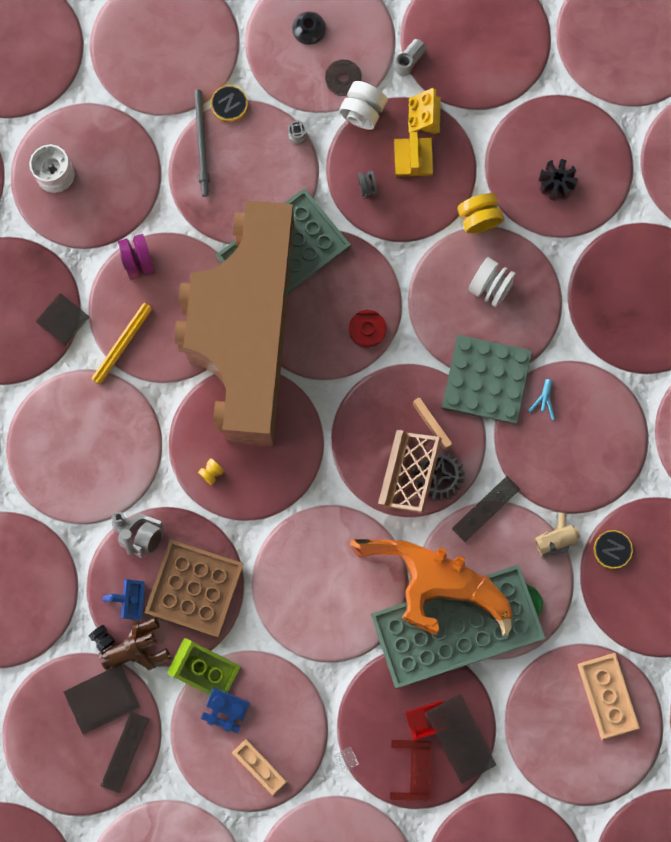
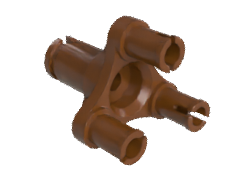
[99,617,171,670]

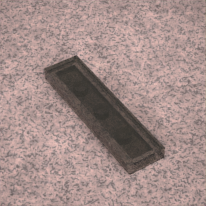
[452,476,520,542]
[100,711,150,793]

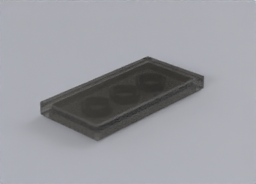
[426,694,497,784]

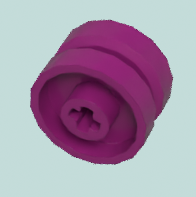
[118,234,156,281]

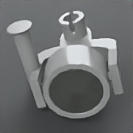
[112,512,164,558]

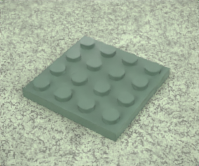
[442,335,532,425]

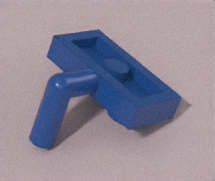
[102,579,145,621]

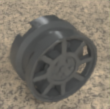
[358,170,378,199]

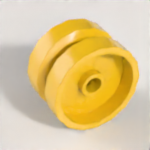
[457,193,505,235]

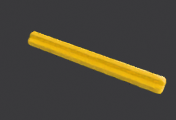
[92,303,152,384]

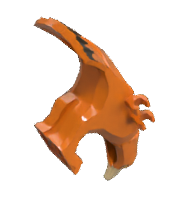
[350,539,513,637]

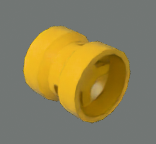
[198,458,225,485]

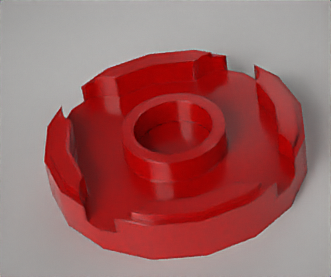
[349,309,387,348]

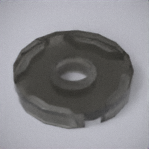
[325,59,362,96]

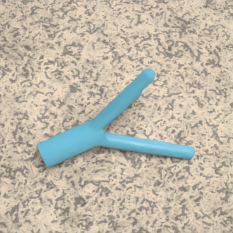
[529,379,555,420]

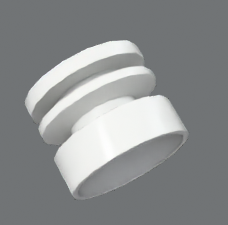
[29,144,75,193]
[468,257,516,307]

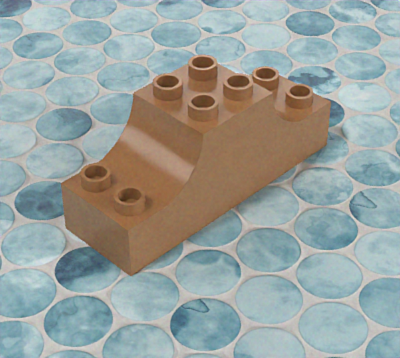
[175,200,295,447]

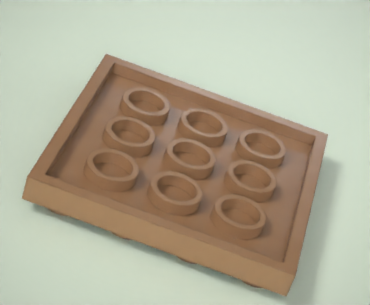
[144,539,244,638]

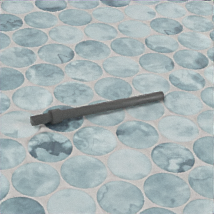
[194,89,210,197]

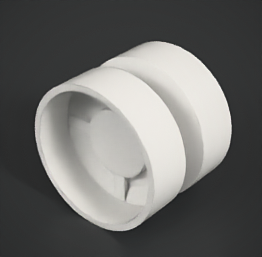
[339,81,388,130]

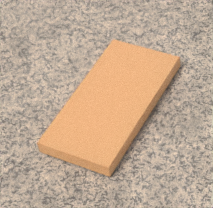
[577,653,640,740]

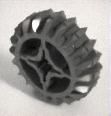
[413,450,465,501]

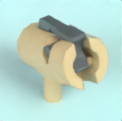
[534,513,580,557]

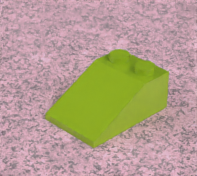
[167,637,241,695]

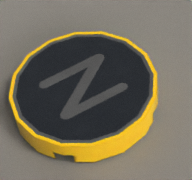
[211,85,248,122]
[593,530,633,569]

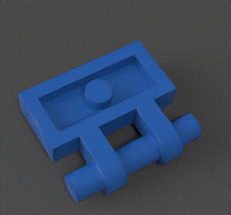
[201,687,250,733]

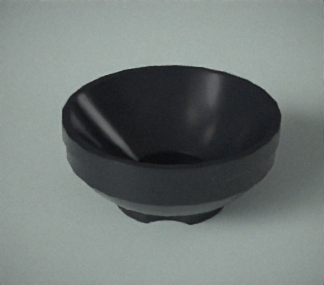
[292,11,326,45]

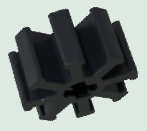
[539,159,578,200]

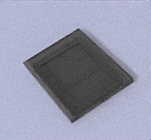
[64,665,140,735]

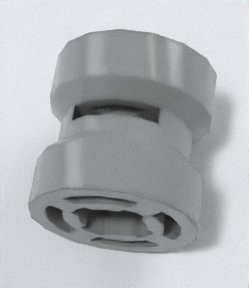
[288,121,307,144]

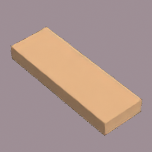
[413,398,452,451]
[232,739,287,796]

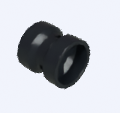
[88,624,116,652]

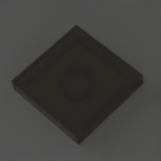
[36,293,90,346]

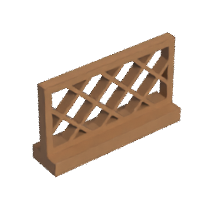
[378,430,442,513]

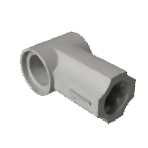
[396,39,427,76]

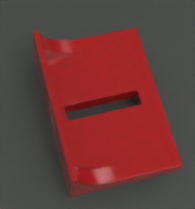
[405,700,452,741]

